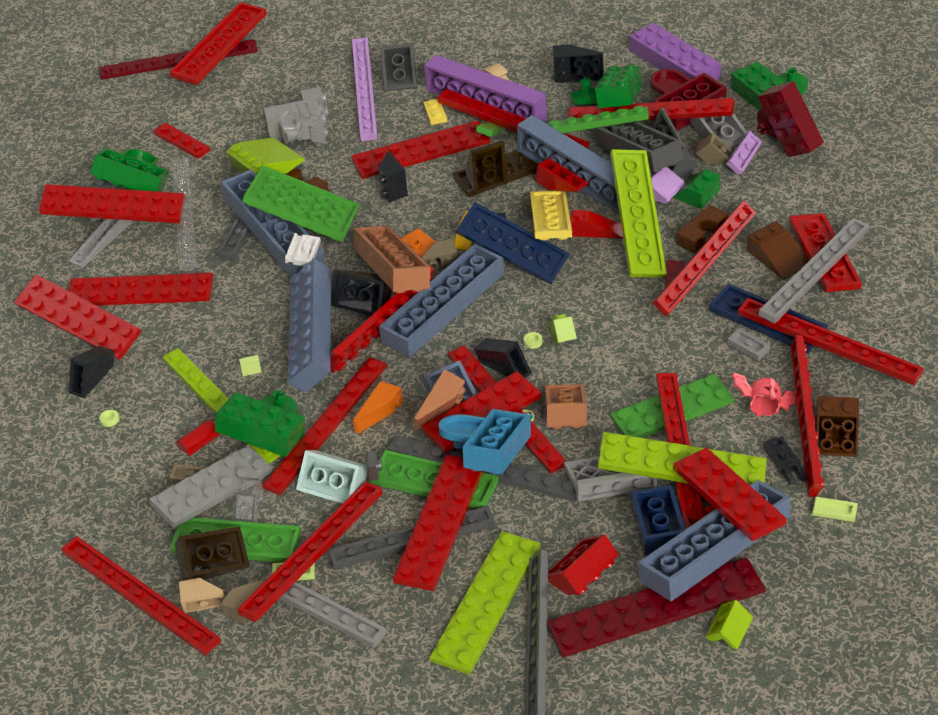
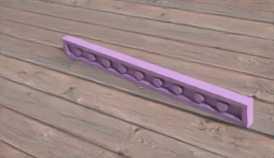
[352,37,378,141]

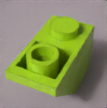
[547,314,577,343]

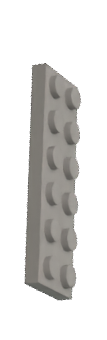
[149,445,272,529]

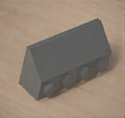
[652,108,695,178]

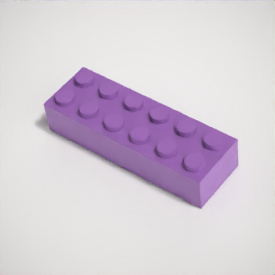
[629,23,721,81]

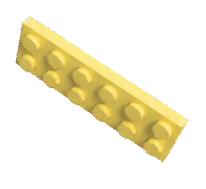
[530,191,572,240]

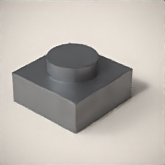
[368,451,382,481]

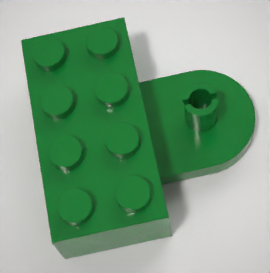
[731,61,808,110]
[570,64,642,108]
[90,148,170,192]
[215,390,305,457]

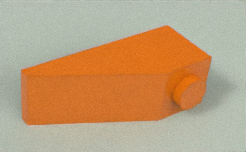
[353,381,404,433]

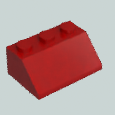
[547,534,619,596]

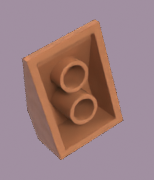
[412,369,466,432]
[545,384,587,429]

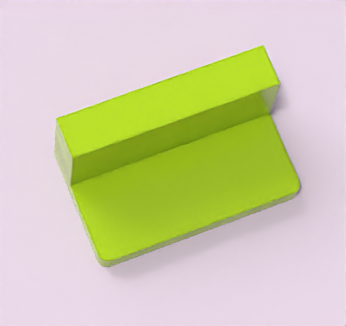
[705,600,753,649]

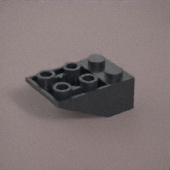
[553,45,604,83]

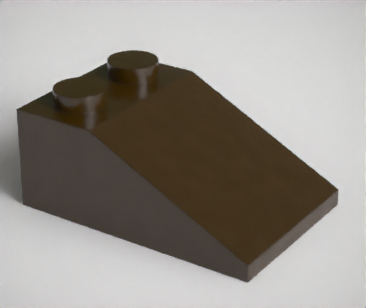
[466,140,507,194]
[174,526,250,581]

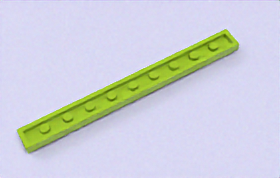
[162,348,281,464]

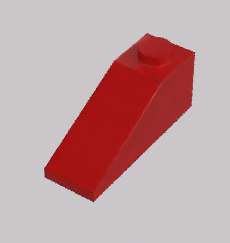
[536,158,588,192]
[570,210,623,239]

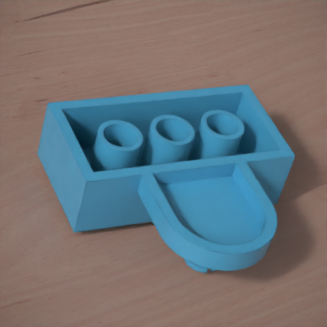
[439,409,531,474]

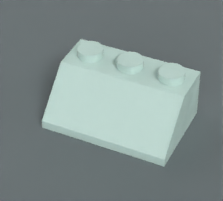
[296,450,369,504]

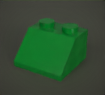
[672,169,720,209]

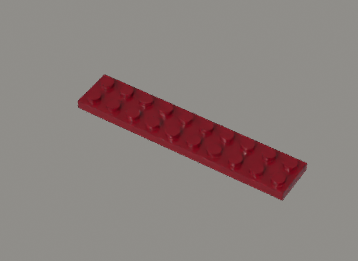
[547,557,766,658]

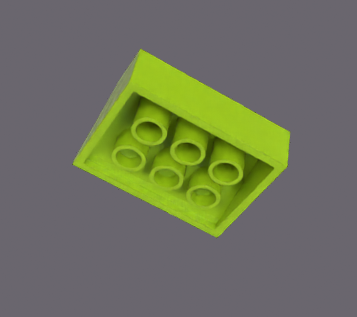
[226,137,305,175]

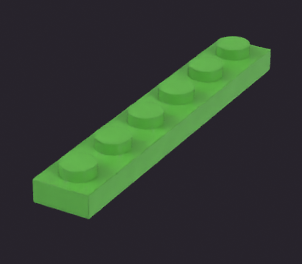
[546,106,649,133]

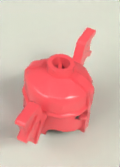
[731,373,797,416]

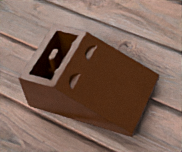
[816,396,859,457]

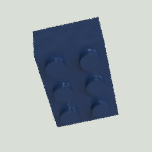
[631,485,686,555]

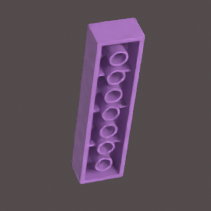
[424,55,547,122]

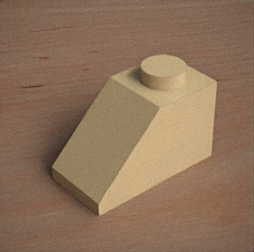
[179,578,224,613]

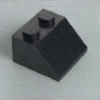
[378,151,408,203]

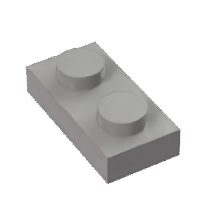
[727,328,770,361]

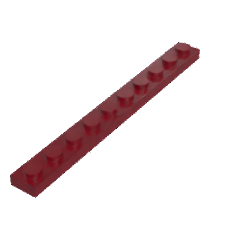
[99,39,258,80]

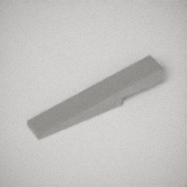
[68,219,134,268]

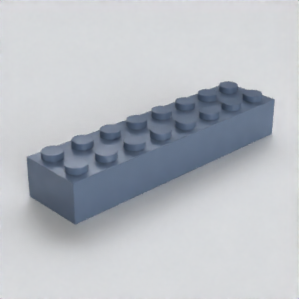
[518,115,619,213]
[221,169,325,277]
[379,244,504,358]
[287,258,331,392]
[638,480,791,601]

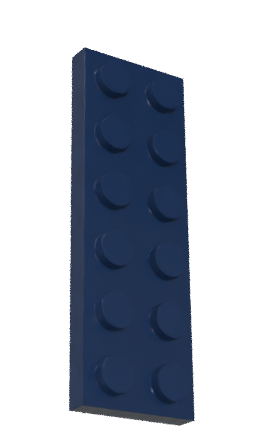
[456,202,570,284]
[709,283,828,353]

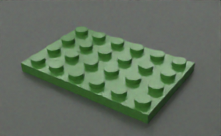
[242,165,360,242]

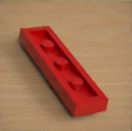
[153,122,210,159]

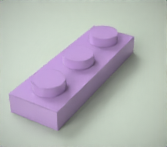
[726,131,762,175]

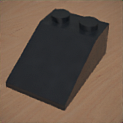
[331,269,392,316]

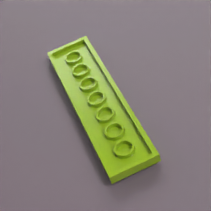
[610,149,667,278]
[598,432,767,485]
[430,531,541,675]

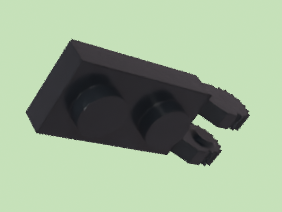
[763,436,807,486]

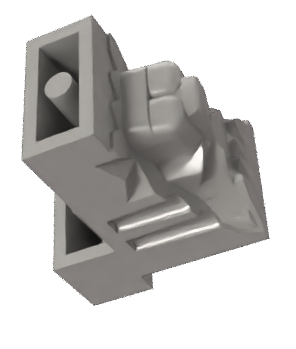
[264,87,329,143]

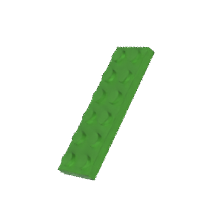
[610,374,734,438]
[370,450,499,509]
[170,517,302,563]

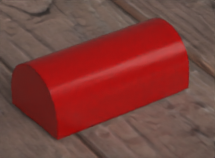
[176,419,220,456]

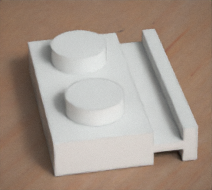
[285,233,321,266]

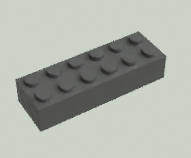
[594,121,683,172]

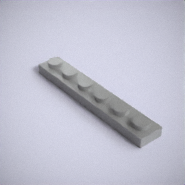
[279,582,387,648]

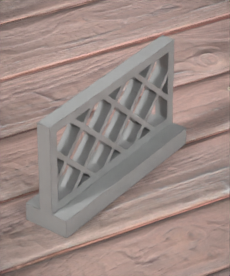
[564,456,657,502]

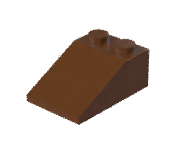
[747,221,809,280]

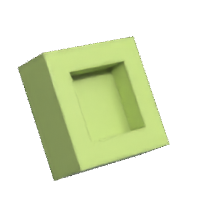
[239,355,261,376]

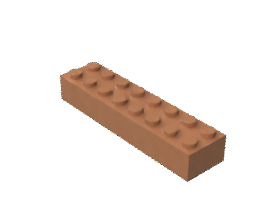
[353,226,430,293]

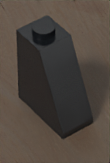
[474,338,532,378]
[69,346,114,398]

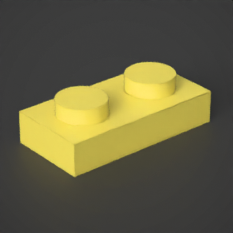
[423,99,447,125]

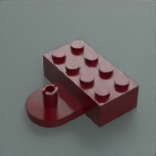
[651,69,727,131]
[757,81,824,157]

